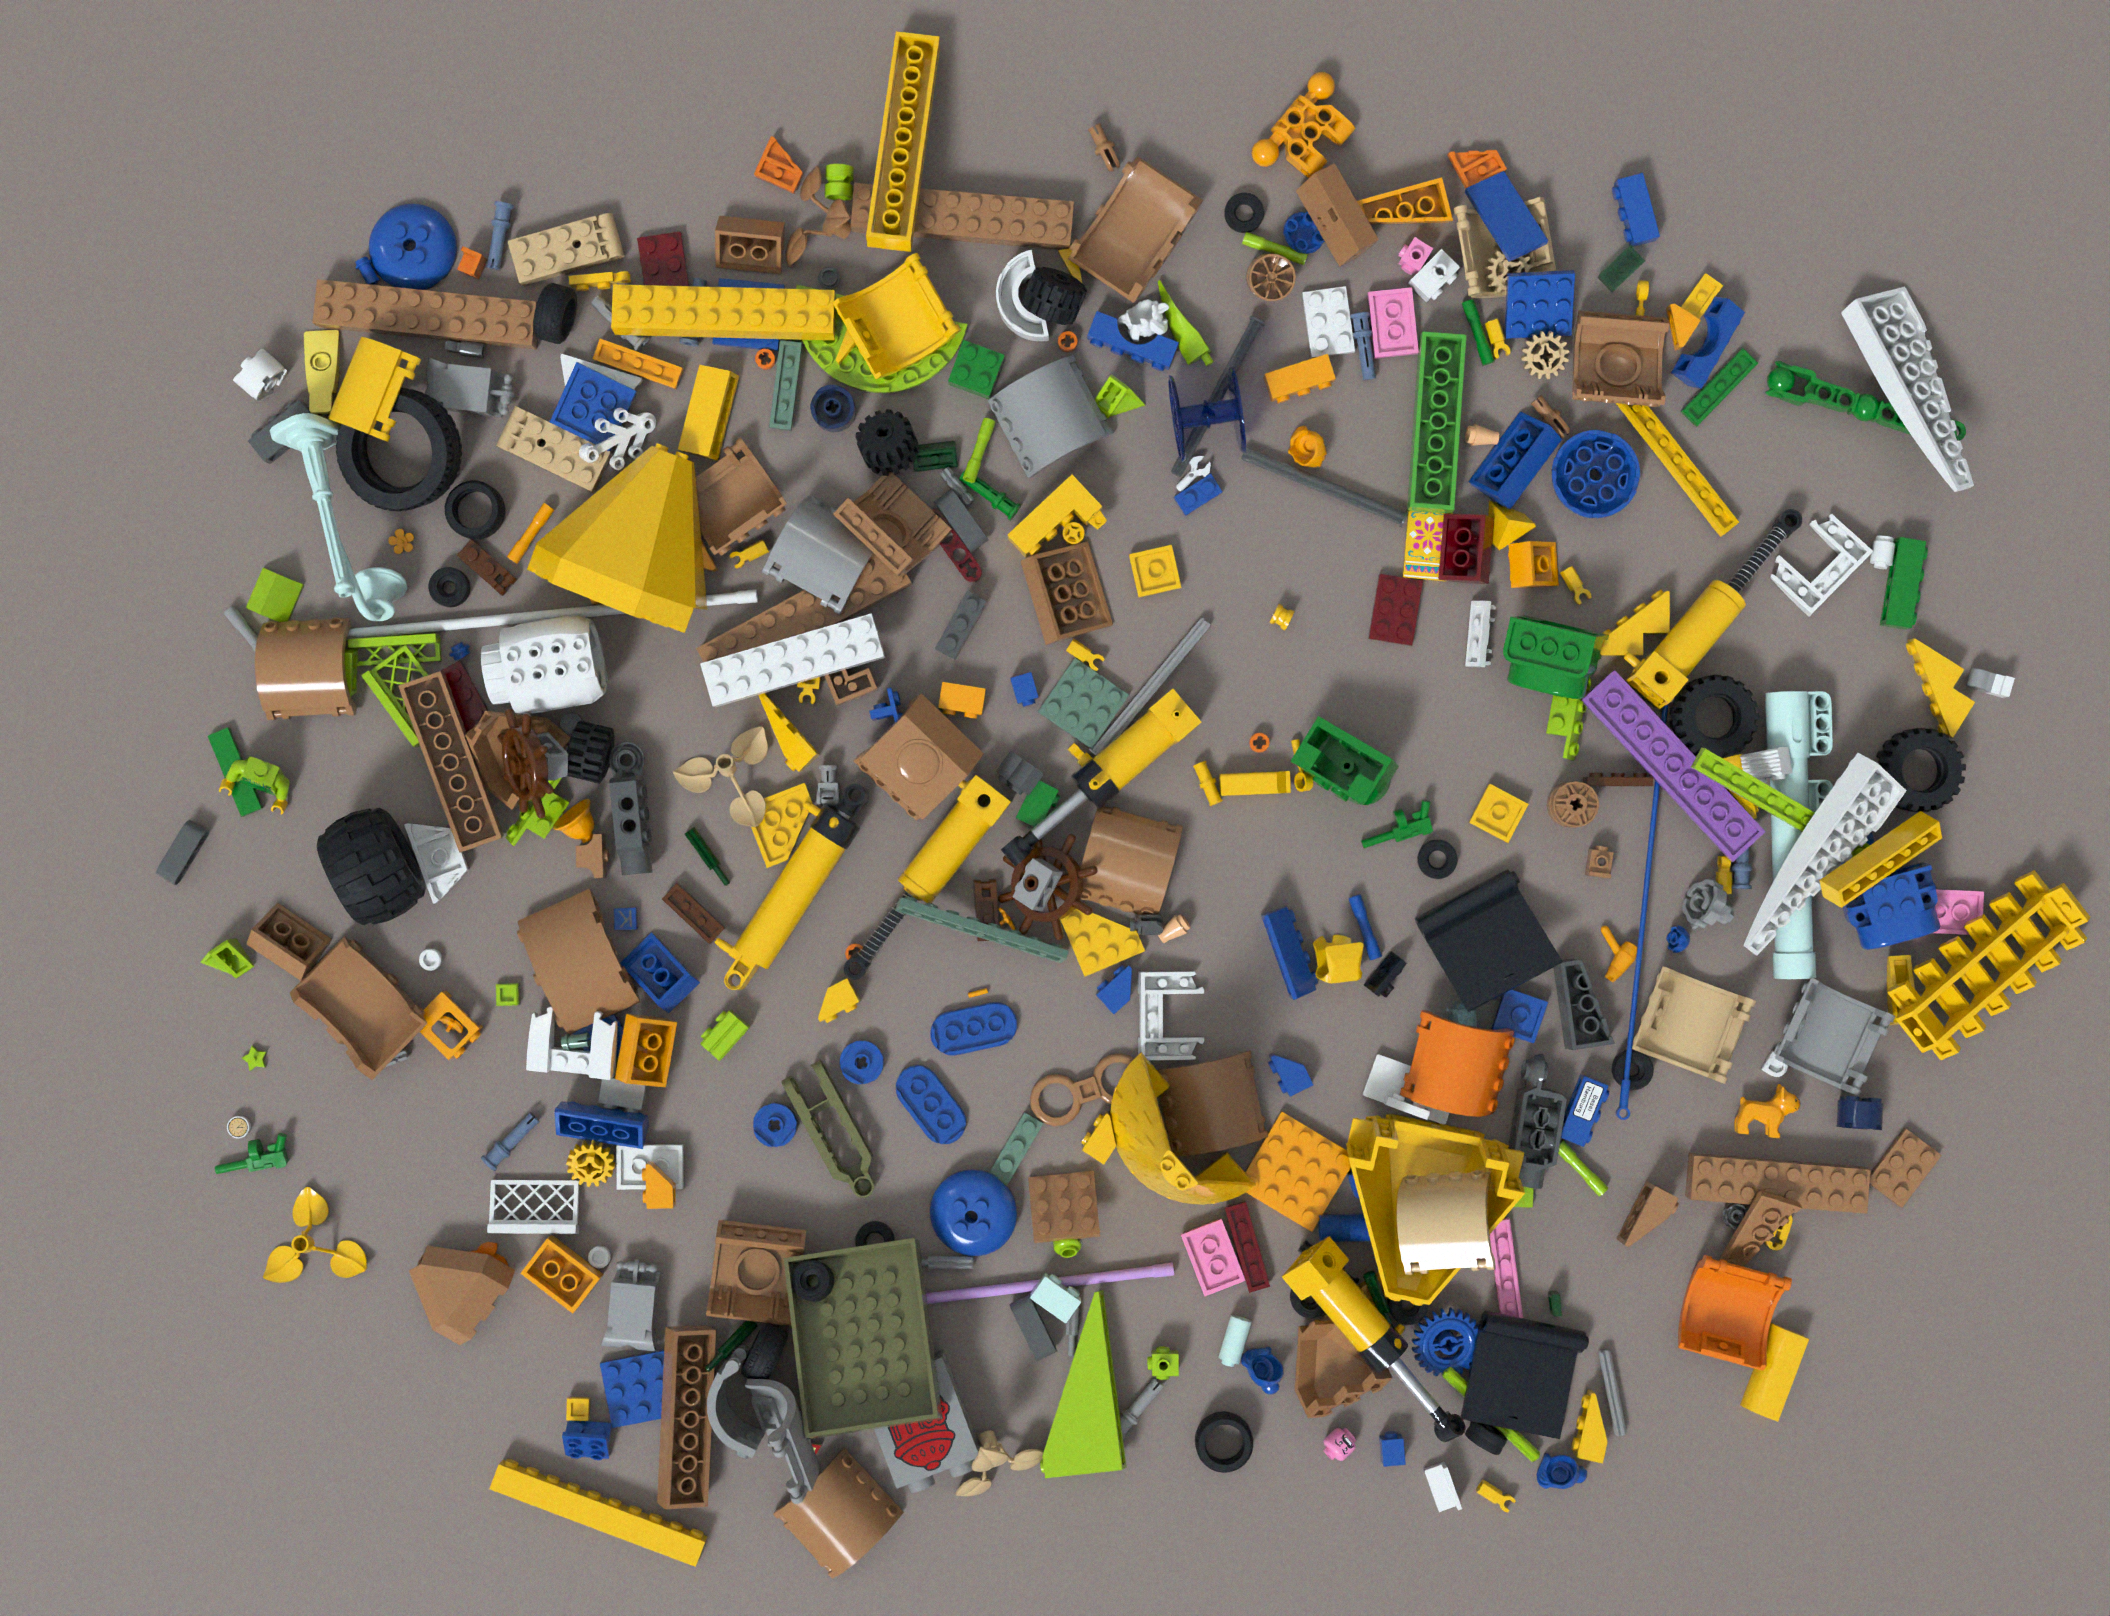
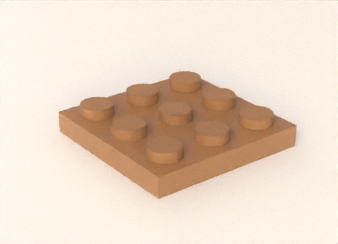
[1028,1171,1100,1243]

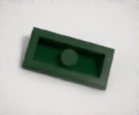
[913,441,958,472]

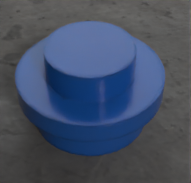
[449,642,470,661]

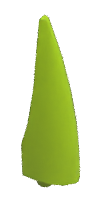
[1158,280,1214,366]

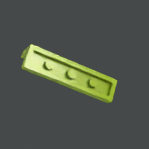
[348,634,442,666]

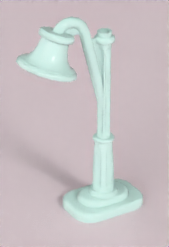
[270,413,407,621]

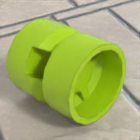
[824,164,854,201]

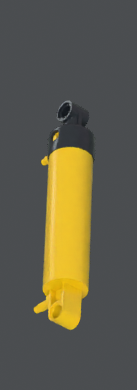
[715,784,869,990]

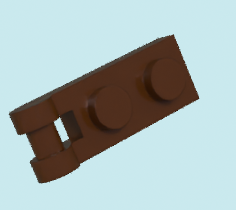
[457,539,517,596]
[973,879,999,941]

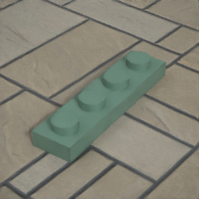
[769,340,803,431]
[989,1112,1044,1187]

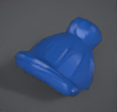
[1241,1347,1284,1395]
[1536,1453,1587,1489]

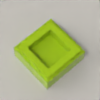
[496,983,520,1006]

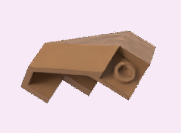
[465,711,570,810]
[409,1246,515,1345]
[1295,1314,1393,1418]

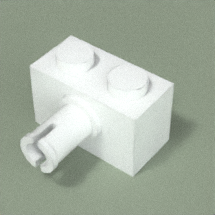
[1408,249,1460,303]

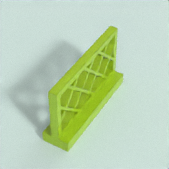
[361,645,429,747]

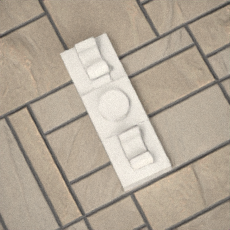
[1465,601,1496,667]

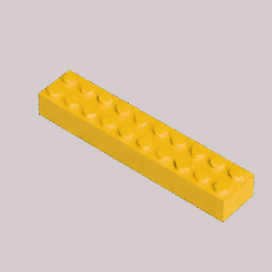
[866,31,940,252]
[611,284,836,340]

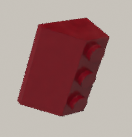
[1438,514,1494,584]

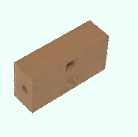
[1296,163,1379,267]

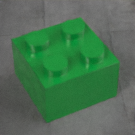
[948,340,1005,399]

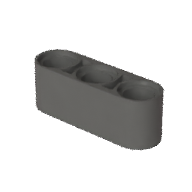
[934,489,988,553]
[156,820,209,885]
[1010,1294,1057,1361]

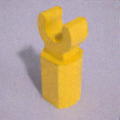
[1485,319,1510,359]
[729,539,769,569]
[1560,565,1592,605]
[1066,639,1105,671]
[1067,743,1093,767]
[1716,856,1732,894]
[1476,1479,1516,1513]

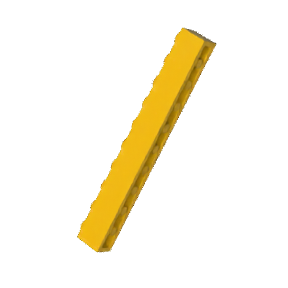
[489,1459,707,1567]

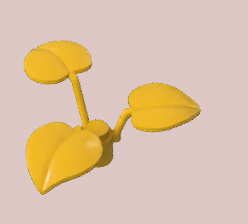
[263,1187,367,1283]

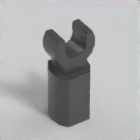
[444,340,485,358]

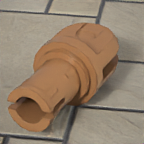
[1088,123,1120,172]
[1531,395,1570,439]

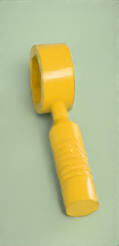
[1636,280,1649,316]
[1291,739,1314,792]

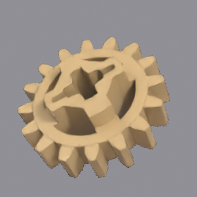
[1485,251,1533,296]
[1520,331,1570,379]

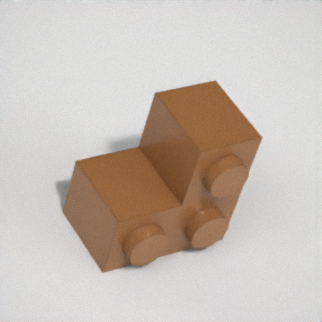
[825,668,879,706]

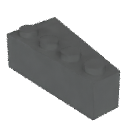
[1553,958,1615,1050]

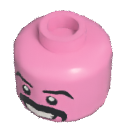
[1323,1428,1356,1461]

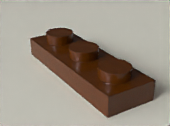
[1583,773,1653,787]
[662,883,725,944]

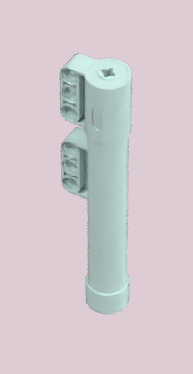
[1765,691,1833,979]

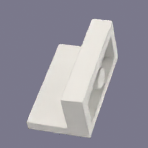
[1424,1462,1462,1512]

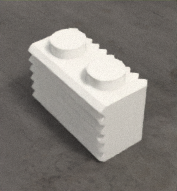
[1740,747,1793,783]

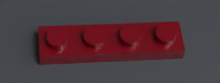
[1224,1201,1270,1293]

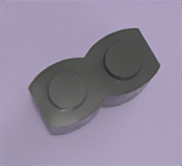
[996,751,1044,795]

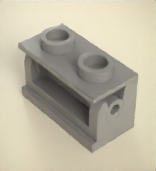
[598,1076,648,1113]

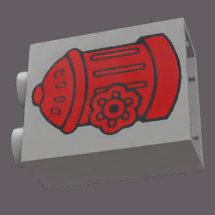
[874,1349,981,1493]

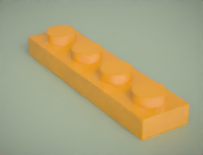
[593,339,683,389]

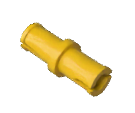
[1193,761,1223,806]

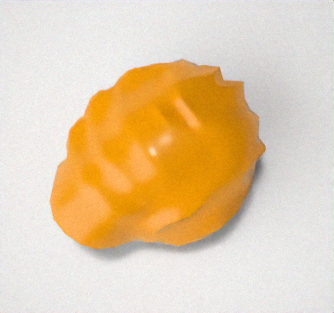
[1288,426,1327,467]

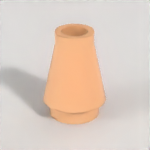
[1465,424,1499,446]
[1158,914,1191,943]

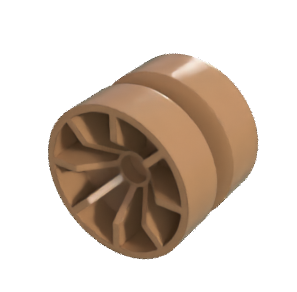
[1246,253,1296,301]

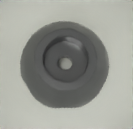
[1723,1203,1749,1230]

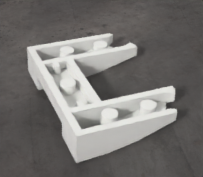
[1770,514,1873,617]
[1138,971,1204,1060]
[526,1006,618,1080]

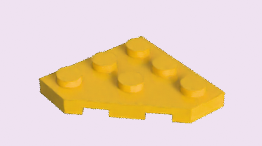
[751,783,813,868]
[1061,909,1145,977]

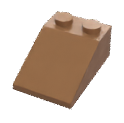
[1616,1181,1679,1247]

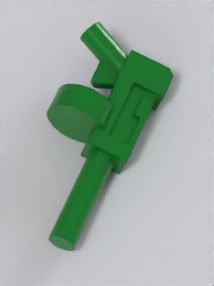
[1361,800,1433,848]
[215,1133,289,1174]

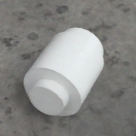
[1870,536,1896,569]

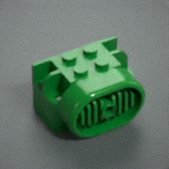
[1503,615,1609,699]
[1291,716,1399,806]

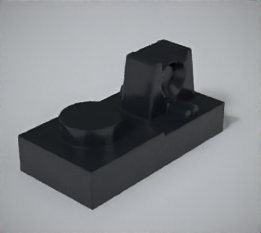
[1364,951,1407,997]

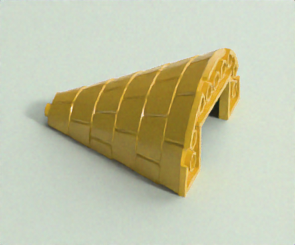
[1110,1052,1255,1205]

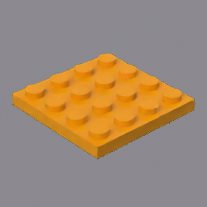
[1245,1111,1351,1232]

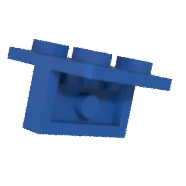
[869,687,903,722]
[562,1421,612,1460]

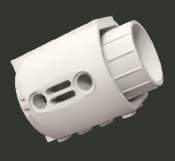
[481,615,608,715]

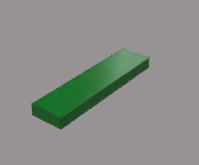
[1681,348,1758,427]
[208,727,263,817]

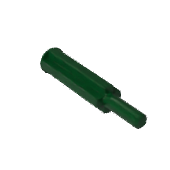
[684,827,730,886]
[1363,1271,1394,1327]
[705,1321,758,1372]

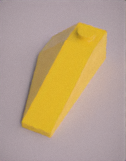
[758,693,820,772]

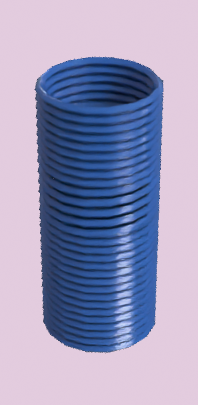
[1318,1213,1371,1243]

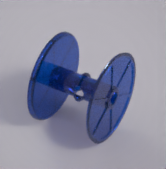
[1168,365,1246,463]

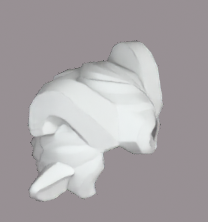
[1118,299,1169,342]

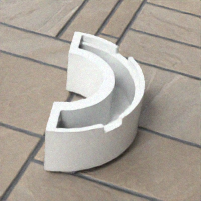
[996,250,1049,341]

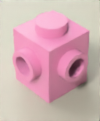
[1398,237,1433,275]

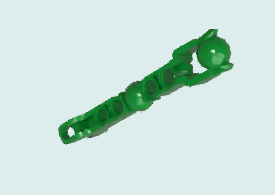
[1765,361,1966,441]

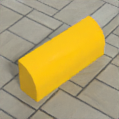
[678,365,739,461]
[1740,1323,1809,1422]

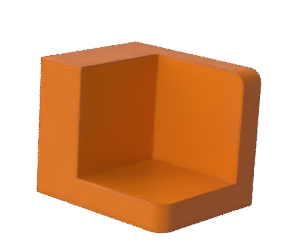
[457,246,488,279]

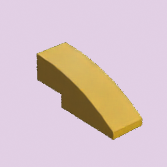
[1887,955,1915,1025]

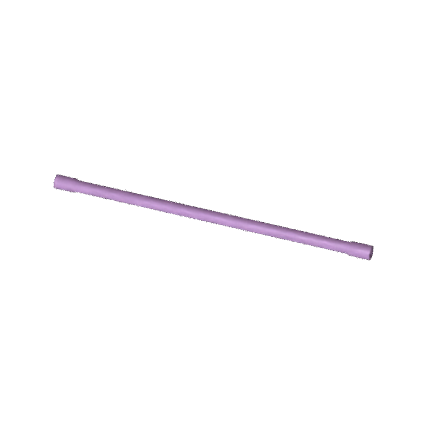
[926,1262,1174,1304]

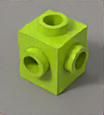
[1147,1346,1179,1380]

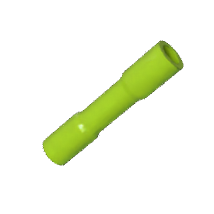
[1242,232,1308,265]
[963,418,996,483]
[1558,1139,1608,1196]

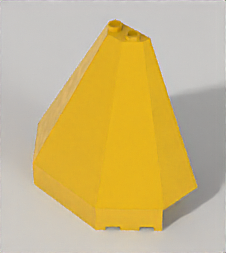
[527,443,708,633]
[1346,1114,1525,1306]

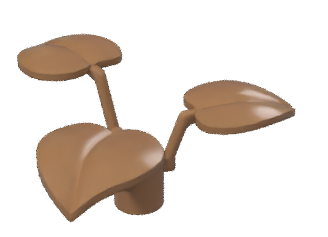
[786,166,851,267]

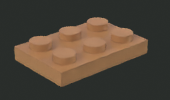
[1870,1128,1942,1208]

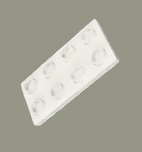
[1363,1054,1449,1125]

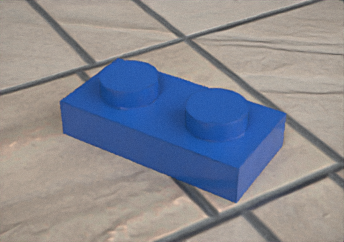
[1174,474,1223,516]

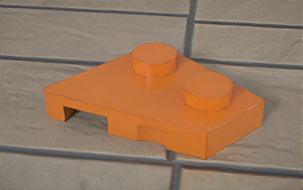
[754,136,803,194]
[1447,150,1507,189]

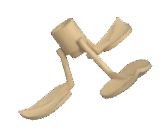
[673,727,768,827]
[955,1430,1044,1497]

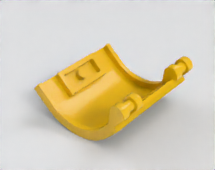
[832,253,961,379]
[328,337,421,442]

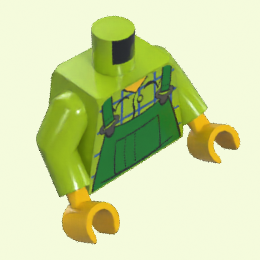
[219,756,290,815]

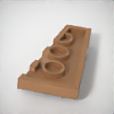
[1720,1190,1802,1267]

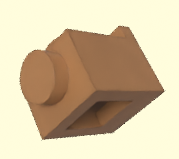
[1585,845,1614,879]

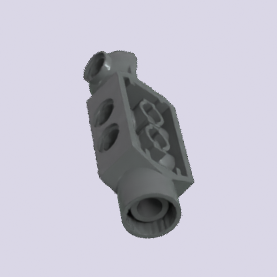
[609,742,653,875]
[1508,1054,1567,1189]

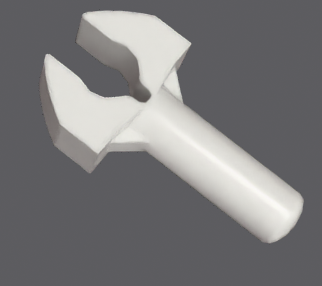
[1176,456,1211,492]

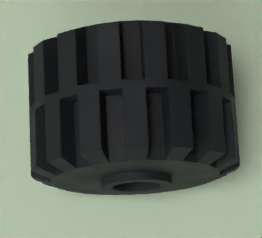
[1022,267,1087,325]
[856,409,919,476]
[567,721,615,784]

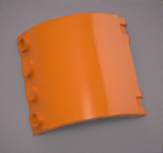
[1400,1010,1515,1117]
[1678,1255,1792,1371]

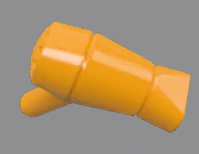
[1601,925,1637,982]

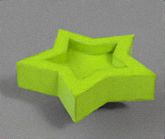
[242,1045,267,1071]

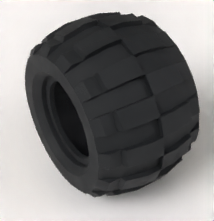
[317,807,426,925]

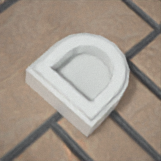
[1760,1050,1788,1077]

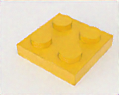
[1129,545,1181,598]
[1468,784,1529,843]

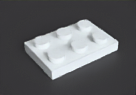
[1302,286,1355,359]
[616,1144,684,1190]

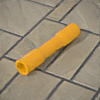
[506,503,554,564]

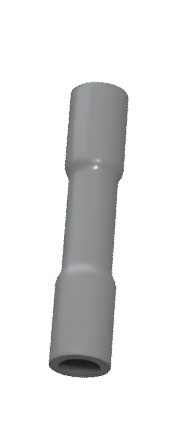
[224,606,258,652]

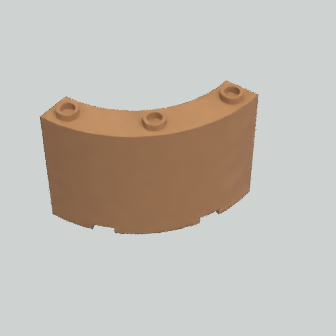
[1068,157,1204,303]
[517,889,640,1034]
[290,936,427,1080]

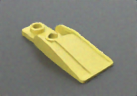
[304,330,339,414]

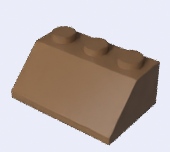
[715,216,785,274]
[246,903,332,981]

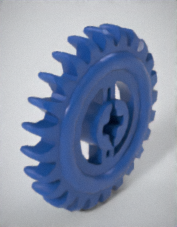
[1411,1307,1479,1377]

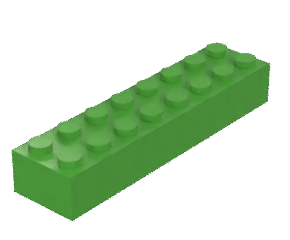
[1407,331,1466,514]

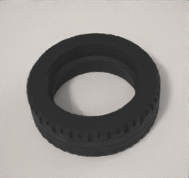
[336,388,462,511]

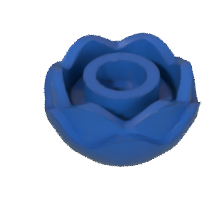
[1666,925,1690,953]

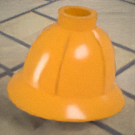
[553,799,594,843]

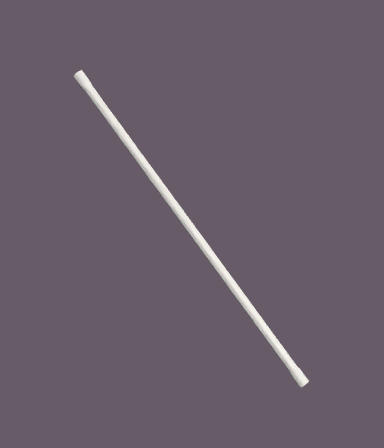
[347,589,758,640]

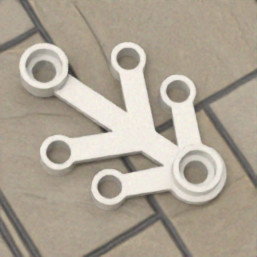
[579,408,656,470]

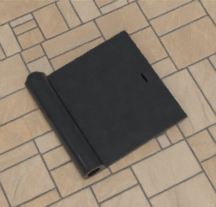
[1415,869,1563,1012]
[1461,1311,1589,1439]

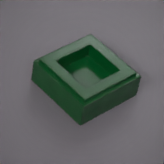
[1548,1291,1562,1317]

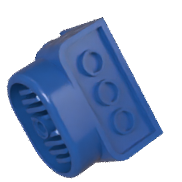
[1842,862,1941,950]

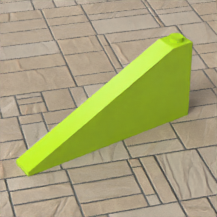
[1040,1290,1127,1478]

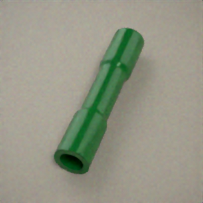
[1461,299,1495,366]

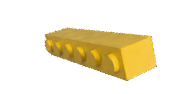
[1819,811,1942,908]

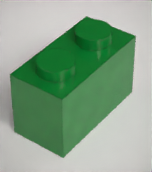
[1016,780,1061,827]

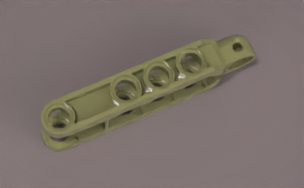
[781,1060,875,1198]

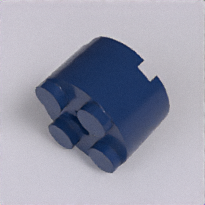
[810,385,856,432]
[1836,1096,1883,1130]

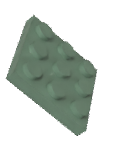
[1038,658,1129,749]

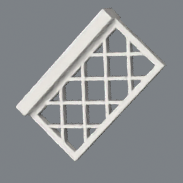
[487,1180,579,1234]

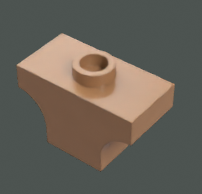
[576,834,610,878]

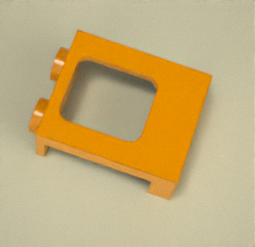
[420,990,483,1060]

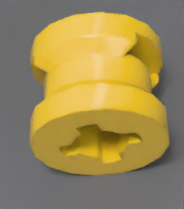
[1063,522,1084,545]
[1269,603,1295,630]

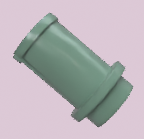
[561,1033,591,1051]

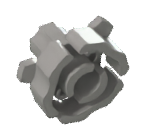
[1682,879,1735,929]

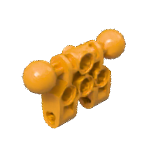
[1251,72,1355,178]

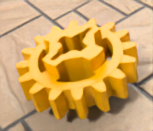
[566,1140,615,1187]

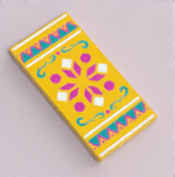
[1402,511,1453,582]

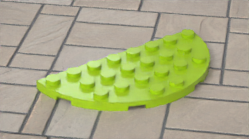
[796,285,968,393]

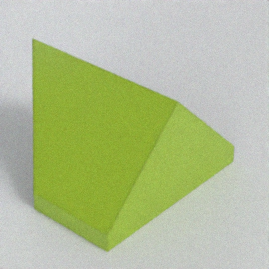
[1095,374,1145,418]
[200,938,254,978]

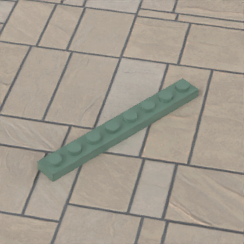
[895,897,1069,963]

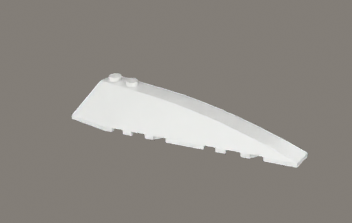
[1841,287,1974,492]
[1743,753,1907,956]

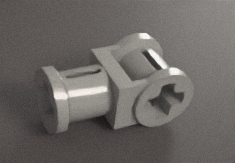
[817,765,840,808]

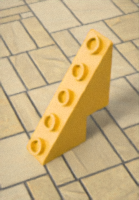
[1600,589,1670,656]
[1906,638,1975,738]

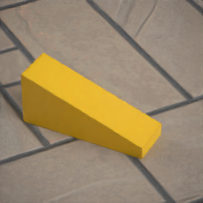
[1058,248,1082,283]
[836,329,856,365]

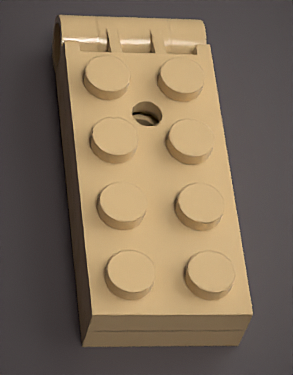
[508,213,624,286]
[496,406,613,493]

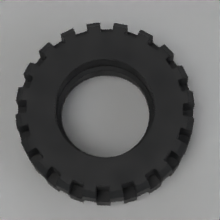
[1670,675,1759,758]
[1876,728,1966,812]

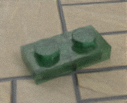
[1598,245,1645,293]

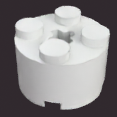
[233,348,287,402]

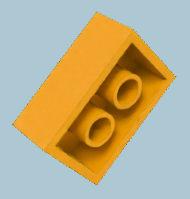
[615,1014,677,1087]
[520,1235,604,1313]

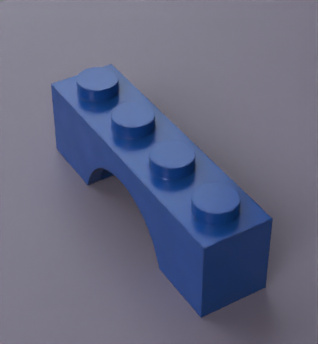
[1671,297,1745,389]
[1087,311,1179,371]

